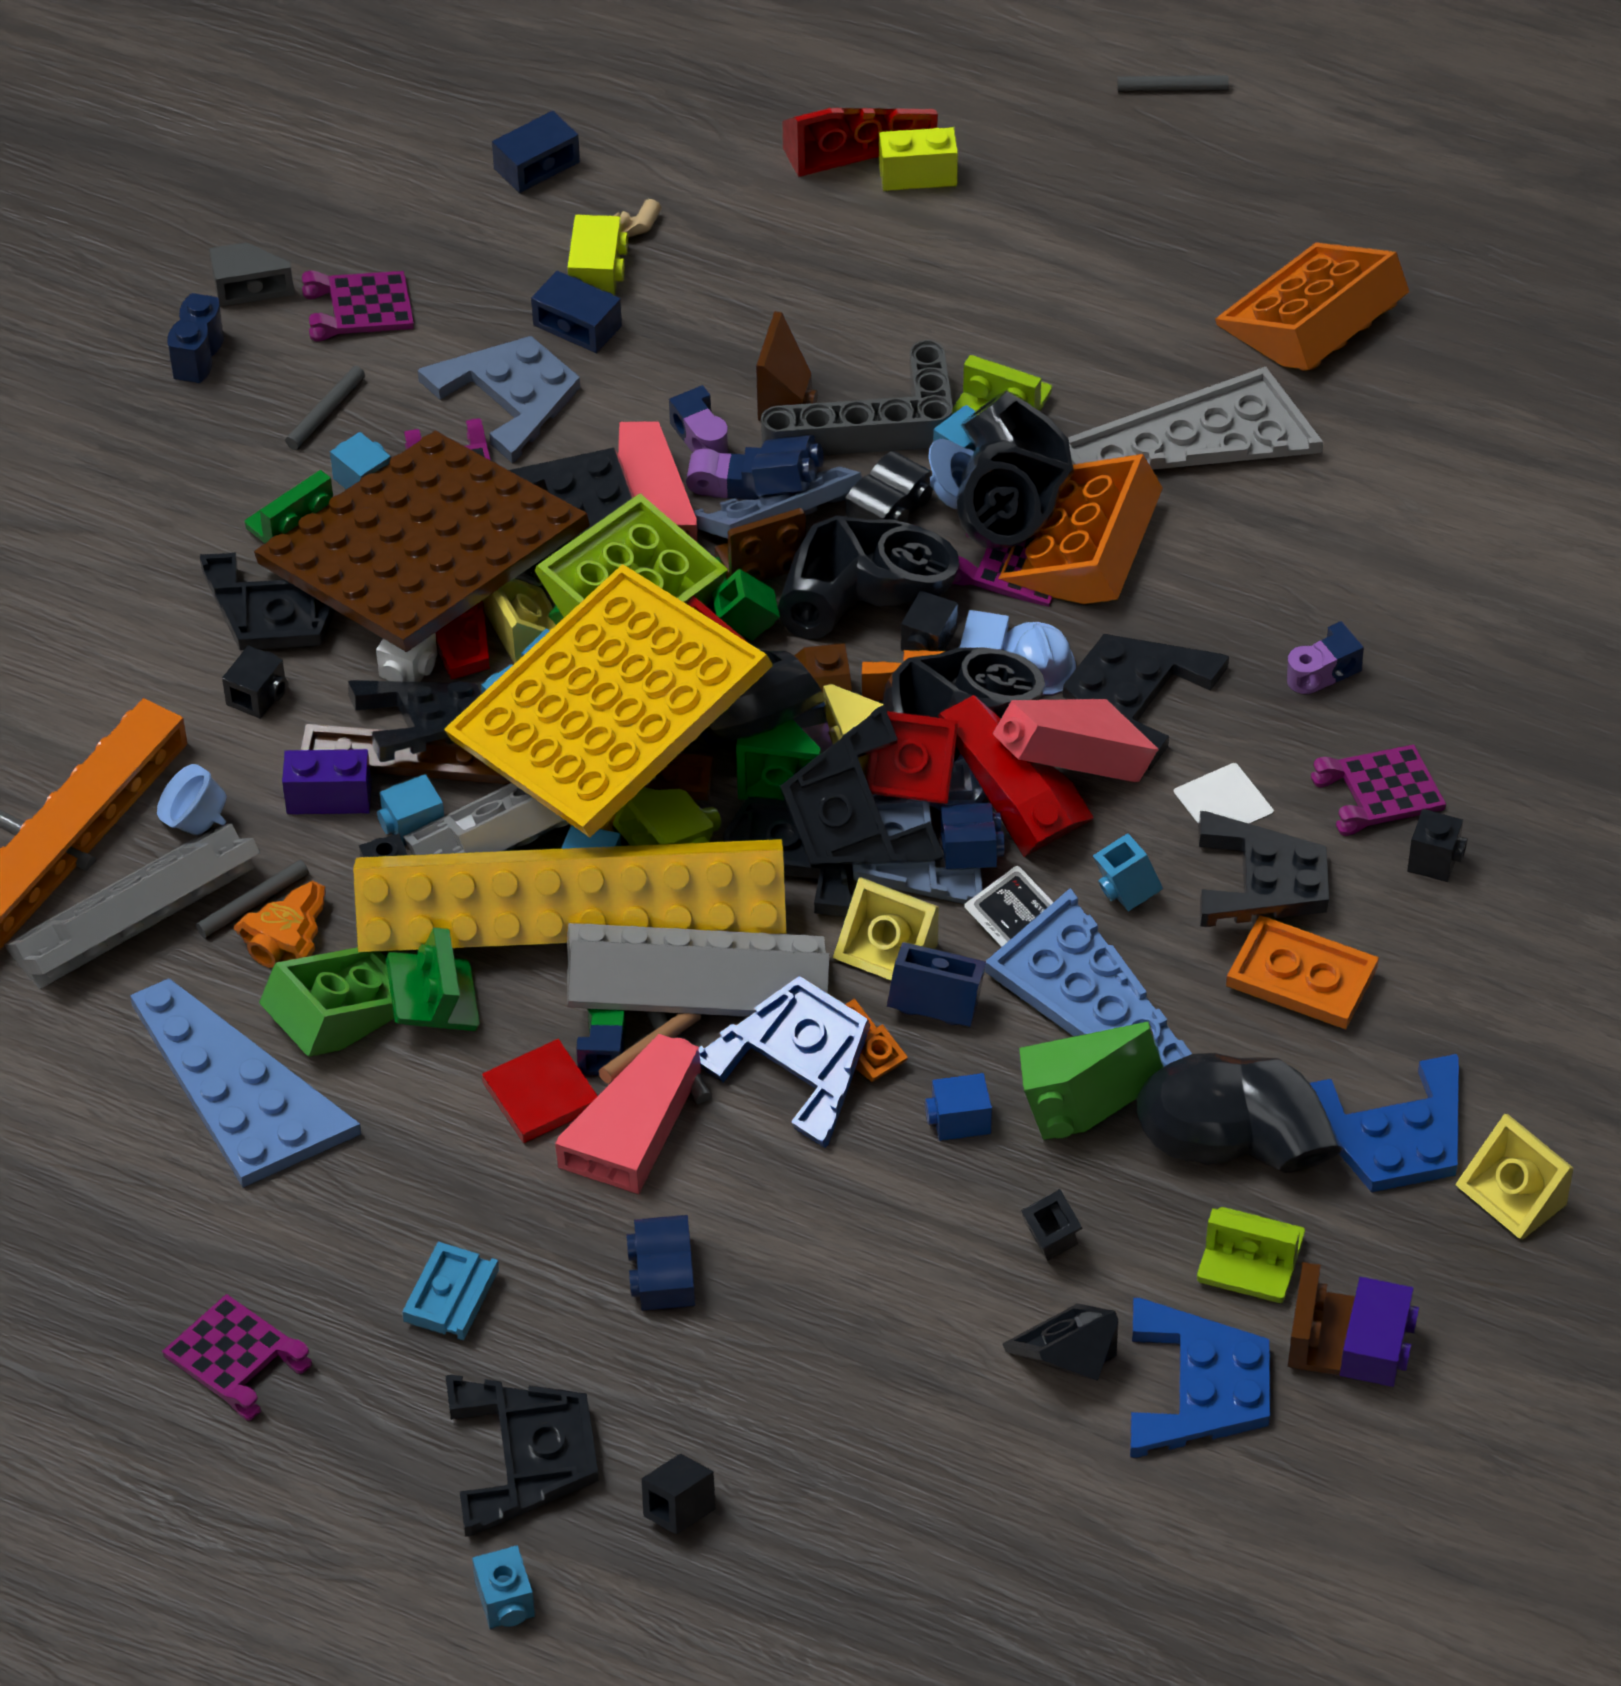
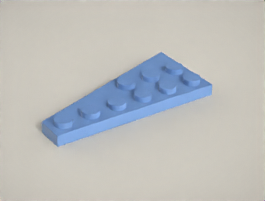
[985,888,1192,1067]
[130,978,362,1187]

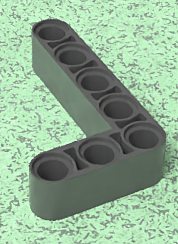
[761,340,953,456]

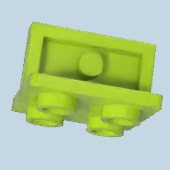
[953,355,1052,414]
[1197,1207,1305,1303]

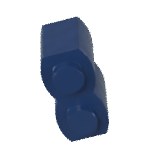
[167,293,224,383]
[751,435,824,496]
[940,803,1004,869]
[626,1215,695,1311]

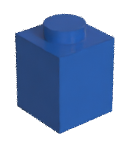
[925,1073,992,1141]

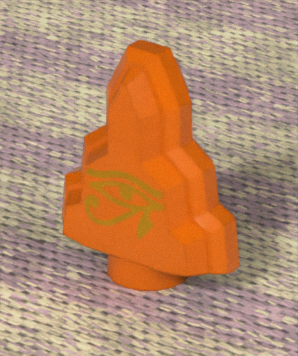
[234,881,326,968]

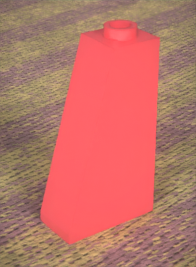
[618,421,698,543]
[993,699,1158,782]
[555,1034,701,1194]

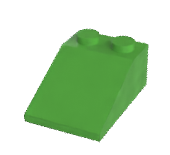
[259,947,394,1057]
[1019,1021,1164,1140]

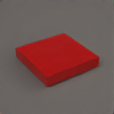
[866,711,959,804]
[482,1039,598,1144]

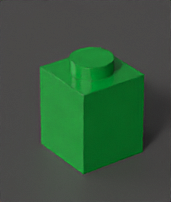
[712,569,780,641]

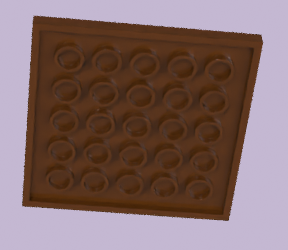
[254,430,590,652]

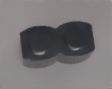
[845,450,933,523]

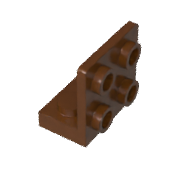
[714,508,806,582]
[1288,1262,1355,1375]

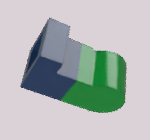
[576,1008,626,1075]

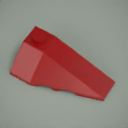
[783,108,938,177]
[938,695,1094,857]

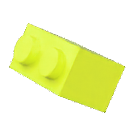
[879,127,958,191]
[567,215,628,296]

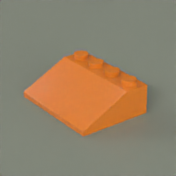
[1215,243,1410,371]
[998,454,1163,604]

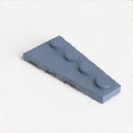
[694,466,862,538]

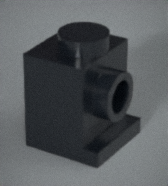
[1021,1189,1083,1261]

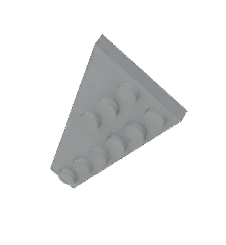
[1068,366,1323,470]

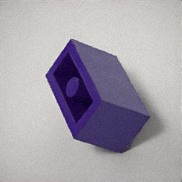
[282,749,372,814]
[1340,1276,1419,1387]

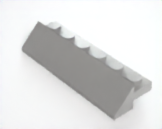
[403,772,660,855]
[4,824,260,990]
[566,923,829,1016]

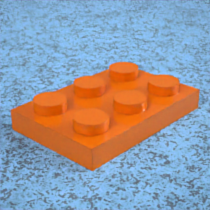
[1226,915,1379,1030]

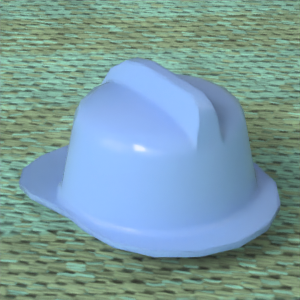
[929,438,974,509]
[1003,622,1076,695]
[157,764,227,835]

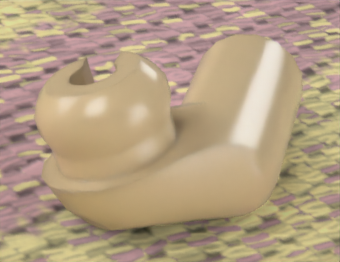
[614,199,661,237]

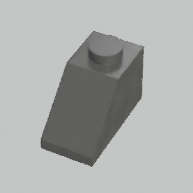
[209,242,295,307]

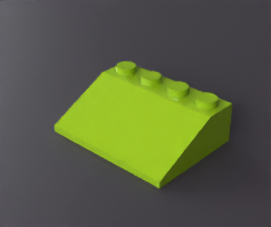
[535,493,728,618]

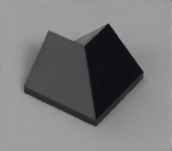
[1002,1303,1119,1381]

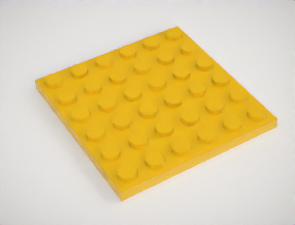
[444,564,773,837]

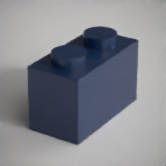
[492,110,580,193]
[531,271,622,354]
[887,942,986,1027]

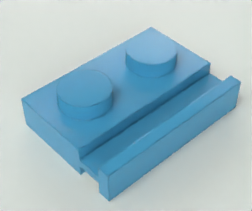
[402,1241,499,1340]

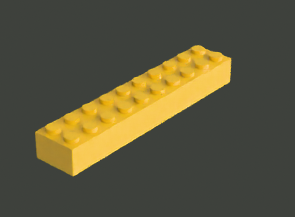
[353,839,786,952]

